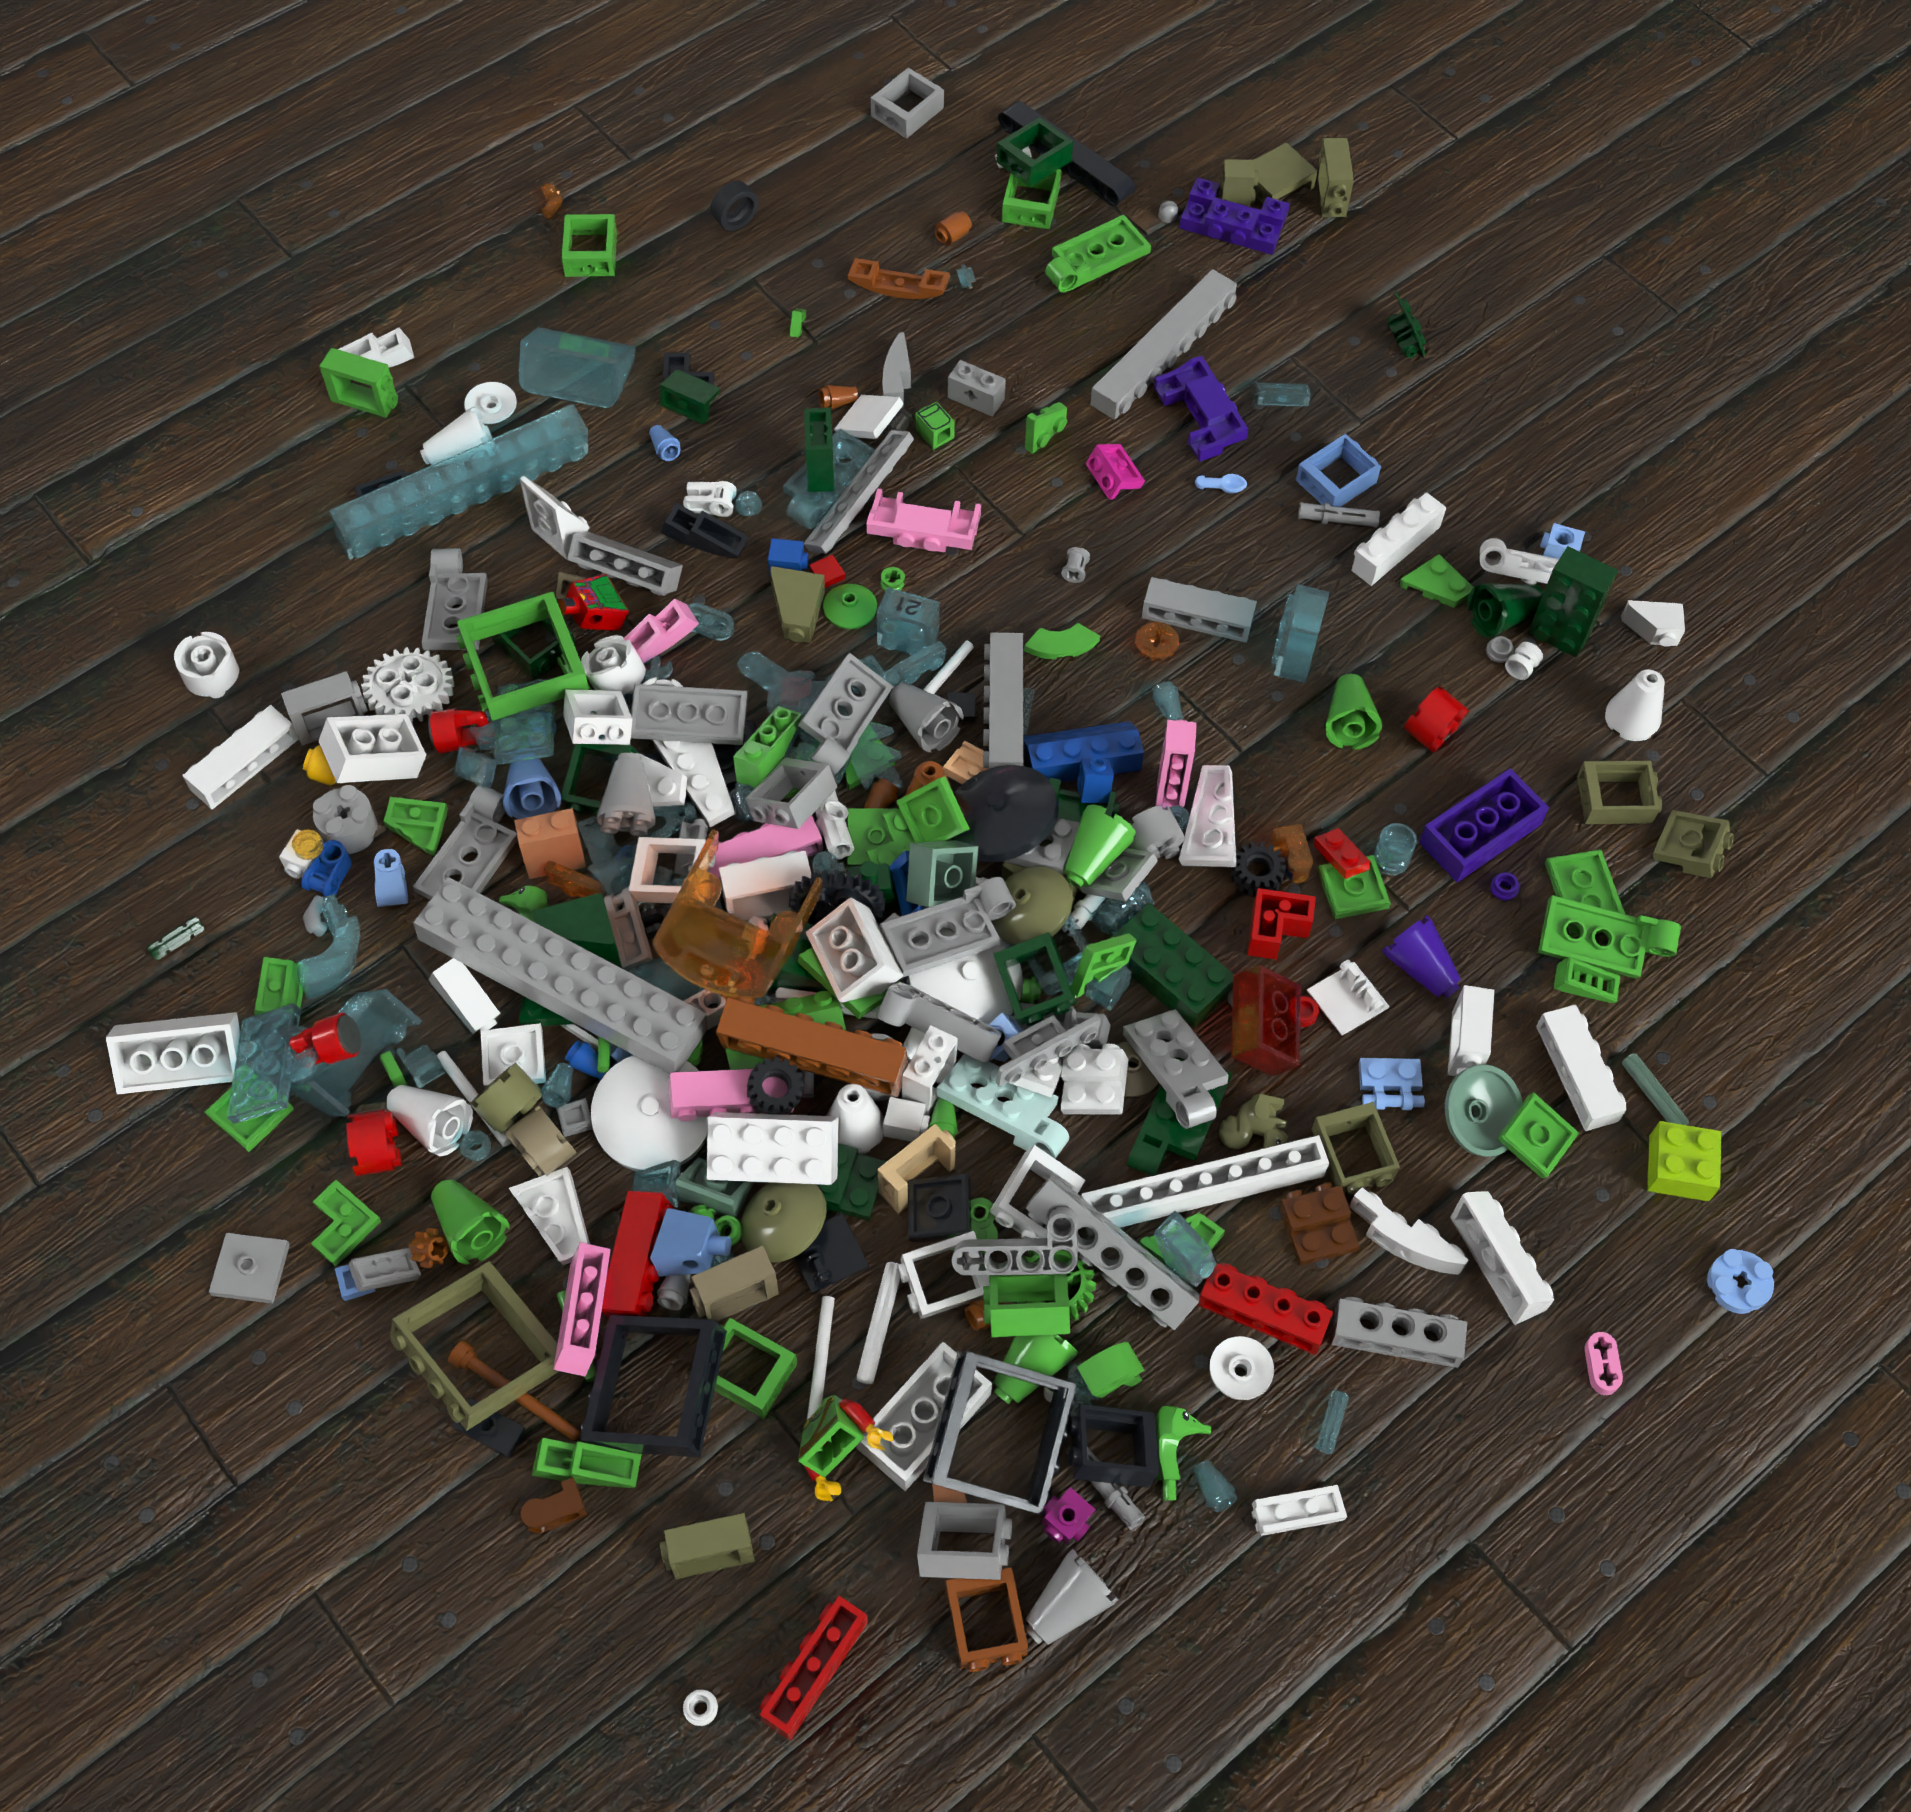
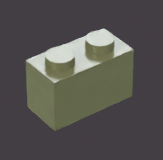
[1219,159,1259,207]

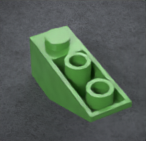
[733,706,802,788]

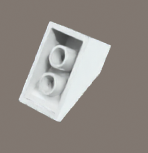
[520,476,589,559]

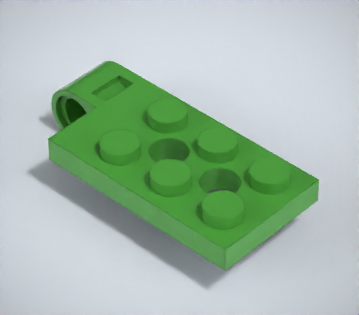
[1045,215,1151,293]
[1538,895,1681,979]

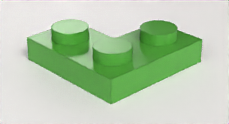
[866,808,916,867]
[311,1180,382,1267]

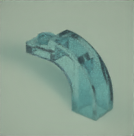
[297,894,360,1000]

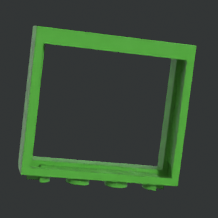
[456,592,589,721]

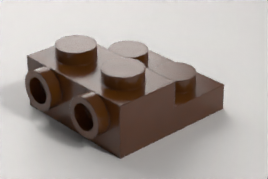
[1279,1183,1360,1266]

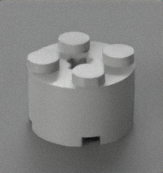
[313,785,378,854]
[1127,806,1185,859]

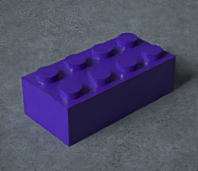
[1419,768,1549,883]

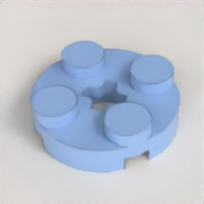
[1707,1249,1774,1314]

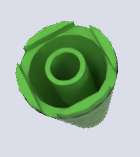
[1325,674,1382,750]
[1064,804,1136,888]
[431,1179,510,1264]
[993,1334,1079,1404]

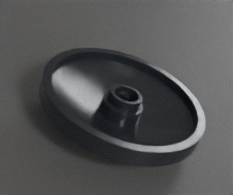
[950,765,1059,862]

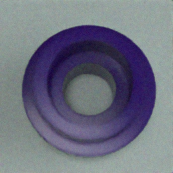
[1490,872,1520,901]

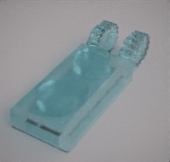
[880,641,946,698]

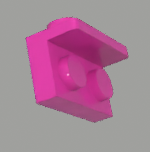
[1086,444,1145,500]

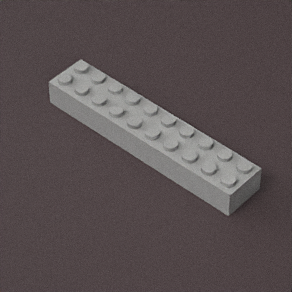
[413,877,707,1074]

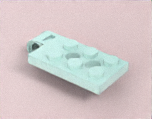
[936,1054,1069,1159]

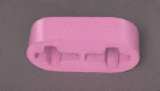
[1584,1332,1623,1395]

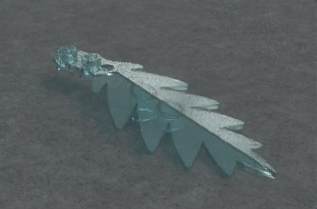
[738,652,903,790]

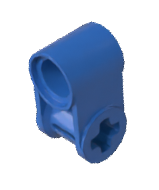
[302,840,352,899]

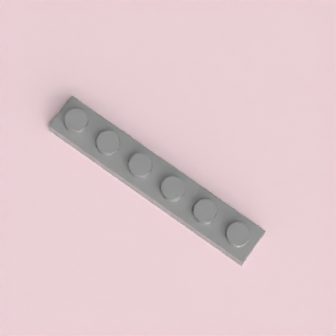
[804,430,914,554]

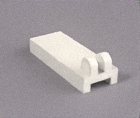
[1251,1485,1347,1536]

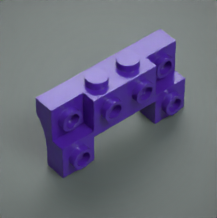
[1180,177,1290,255]
[1154,355,1248,462]

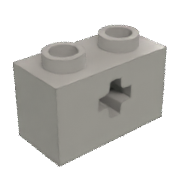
[948,360,1006,417]

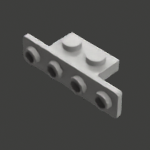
[996,1015,1101,1087]

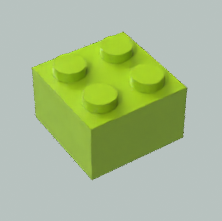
[1647,1121,1721,1201]

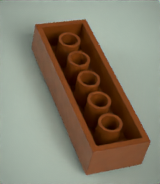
[716,996,908,1097]

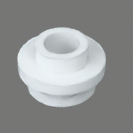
[683,1689,718,1726]

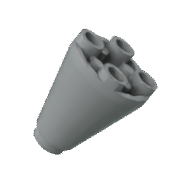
[597,753,655,836]

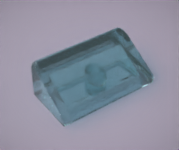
[1256,383,1311,406]

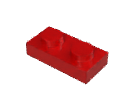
[1314,828,1370,879]

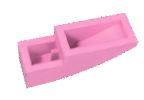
[624,599,699,663]

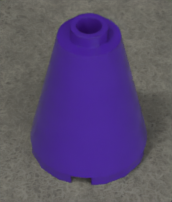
[1382,915,1461,998]

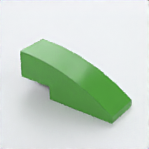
[532,1438,642,1488]

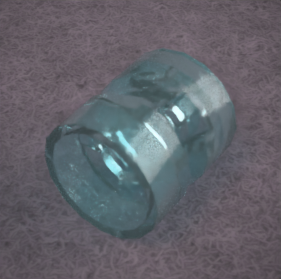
[1373,823,1417,875]

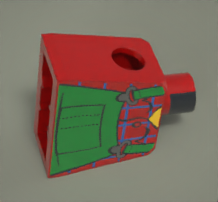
[558,574,629,631]

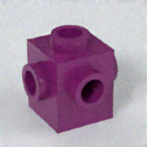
[1041,1487,1096,1545]

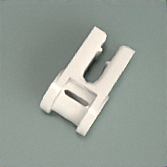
[683,481,737,517]

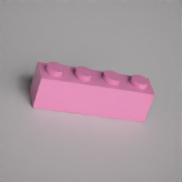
[1155,719,1196,812]
[710,815,823,892]
[668,1069,794,1121]
[553,1242,611,1376]

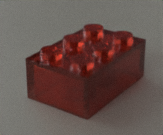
[1231,965,1301,1076]

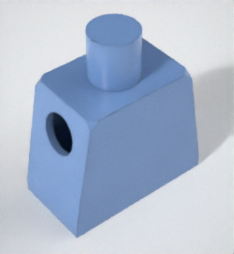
[650,1208,732,1276]

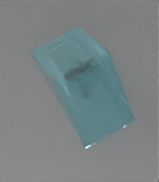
[632,1160,682,1207]

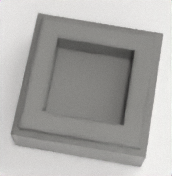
[556,1098,593,1137]

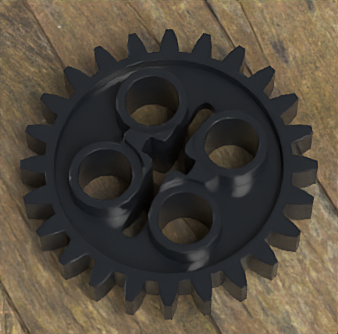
[789,869,885,925]

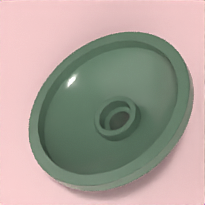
[1445,1065,1523,1157]

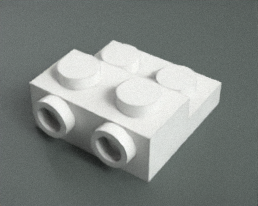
[1061,1044,1129,1114]

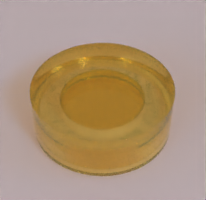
[292,830,323,860]

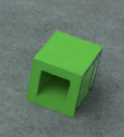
[916,401,955,450]

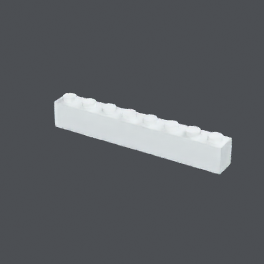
[1081,1135,1329,1236]

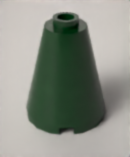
[1467,583,1544,637]

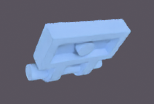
[1358,1058,1425,1110]

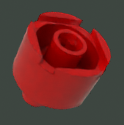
[1403,686,1470,753]
[346,1109,402,1176]

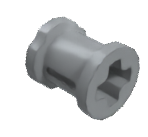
[1061,547,1090,583]

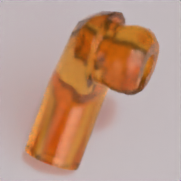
[541,183,563,218]

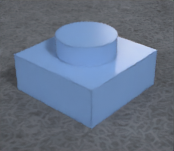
[335,1265,376,1301]

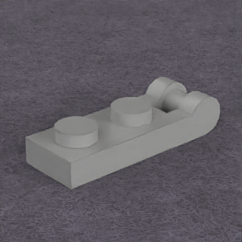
[604,886,653,971]

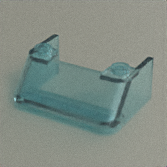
[283,989,422,1116]

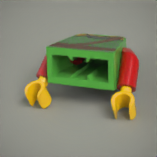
[799,1395,893,1501]

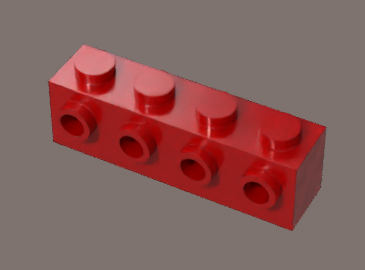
[602,1191,673,1319]
[1197,1262,1333,1355]
[759,1596,868,1741]

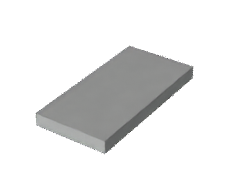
[630,684,747,745]

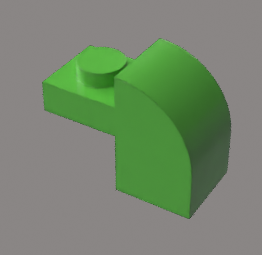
[1077,1342,1145,1398]

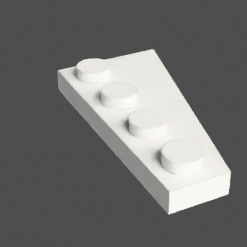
[653,740,735,827]
[1179,765,1236,867]

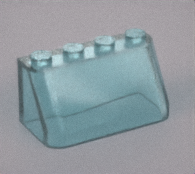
[519,327,636,408]

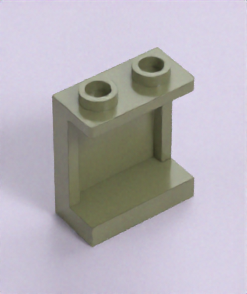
[1253,142,1317,206]

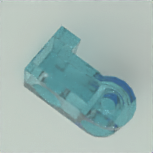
[587,845,637,896]

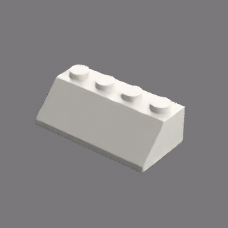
[106,1012,242,1094]
[1450,1191,1554,1325]

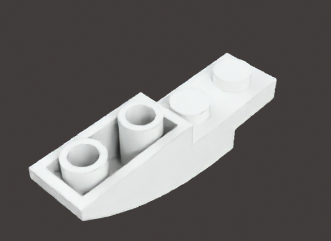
[1349,1187,1468,1275]

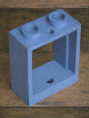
[1296,434,1381,507]

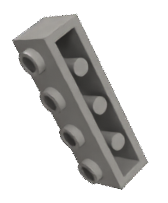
[567,531,683,596]

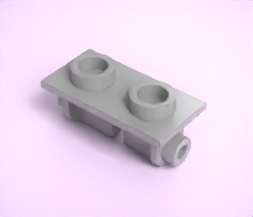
[674,819,708,879]

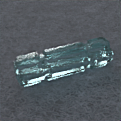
[1316,1390,1349,1454]

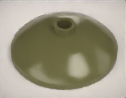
[991,866,1073,946]
[741,1182,826,1262]

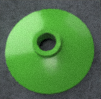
[823,584,877,629]

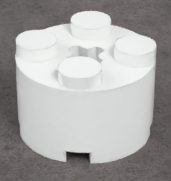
[174,632,240,698]
[581,635,646,695]

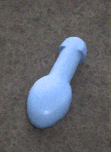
[1195,474,1247,494]

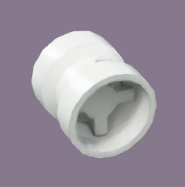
[1505,642,1543,680]

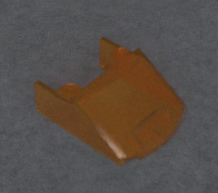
[652,829,823,998]

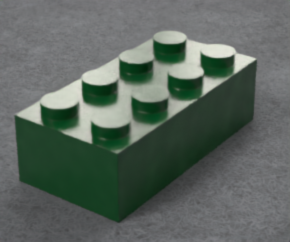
[1528,546,1619,658]
[1111,903,1237,1030]

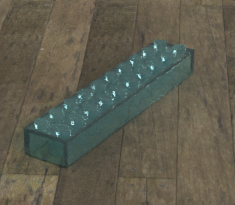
[329,404,588,559]

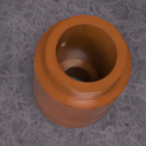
[935,211,972,245]

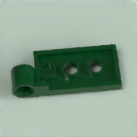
[1127,1058,1233,1176]

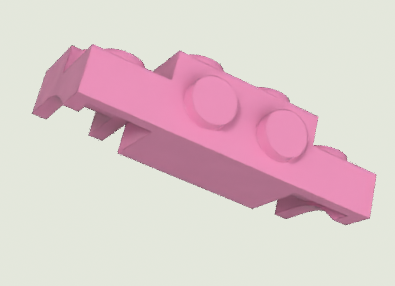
[866,488,981,552]

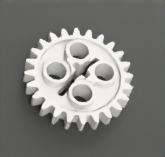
[361,647,455,723]

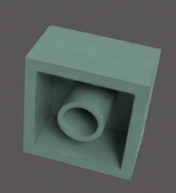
[906,840,978,908]

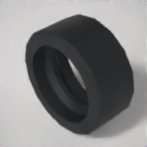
[710,180,759,231]

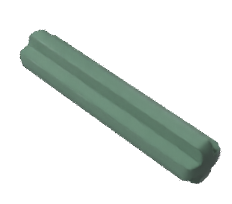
[1622,1053,1689,1125]

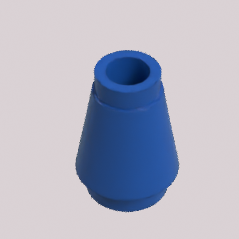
[565,1040,612,1080]

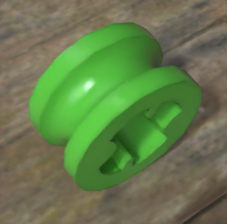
[880,567,905,593]

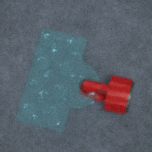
[428,678,555,765]
[227,1003,361,1124]

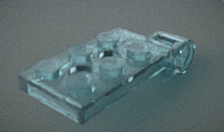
[783,428,875,529]

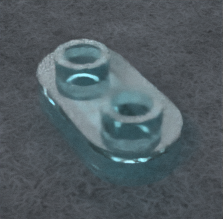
[688,603,734,641]

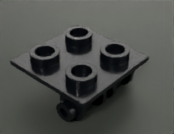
[795,1213,869,1293]

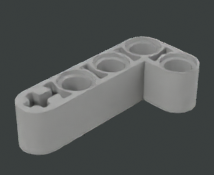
[877,982,1001,1062]
[951,1207,1078,1275]

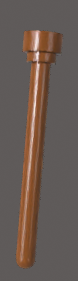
[448,1340,581,1440]

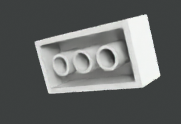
[707,1112,839,1185]
[857,1342,992,1491]

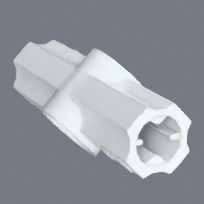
[815,791,854,859]

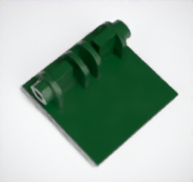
[1387,291,1427,358]

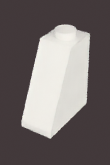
[428,958,500,1034]

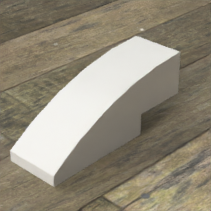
[338,328,414,368]

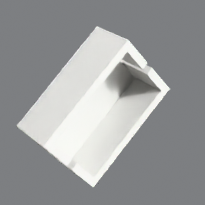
[719,850,811,926]

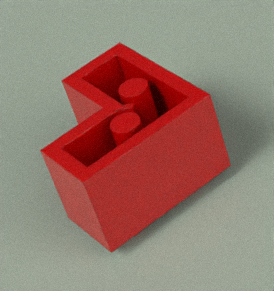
[1247,888,1316,960]

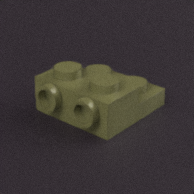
[1653,810,1734,878]

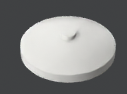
[906,928,1023,1025]
[591,1055,708,1173]

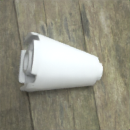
[420,407,498,468]
[1605,669,1665,741]
[826,1084,884,1155]
[387,1085,473,1156]

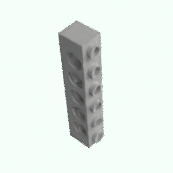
[1026,1173,1200,1330]

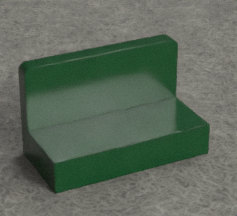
[660,370,720,425]

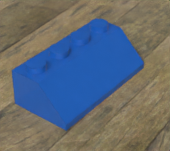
[1023,721,1144,782]

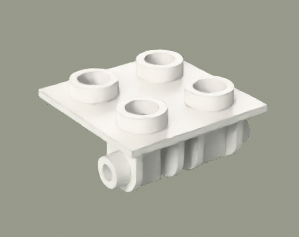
[1307,960,1390,1036]

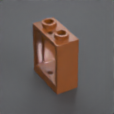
[945,1567,1028,1672]

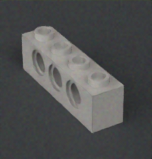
[1331,1297,1467,1368]

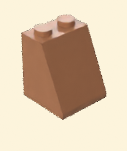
[514,808,586,879]

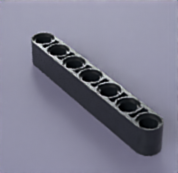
[998,101,1135,206]

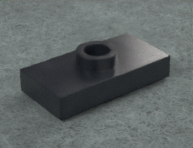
[452,1398,526,1459]

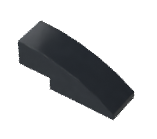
[661,503,749,559]

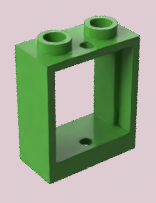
[1002,169,1061,230]
[562,214,617,277]
[319,348,398,418]
[983,1274,1070,1337]
[714,1318,797,1419]

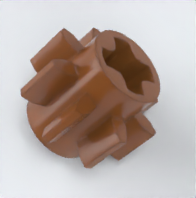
[409,1228,450,1268]

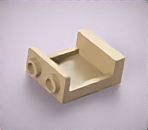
[878,1124,956,1214]

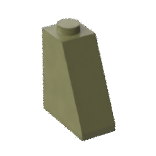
[770,566,825,643]

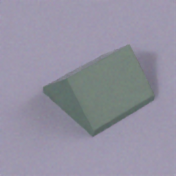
[675,1157,754,1219]

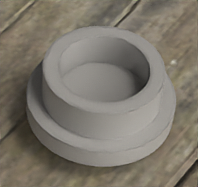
[1486,636,1514,663]

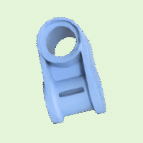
[374,849,408,907]

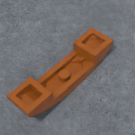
[848,258,950,299]

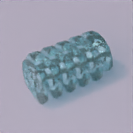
[1091,881,1154,935]

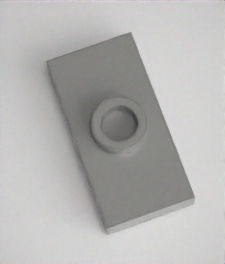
[348,1248,421,1292]

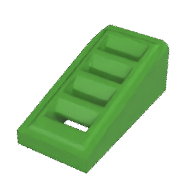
[1554,956,1620,1004]

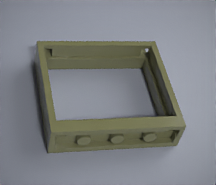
[390,1261,559,1431]

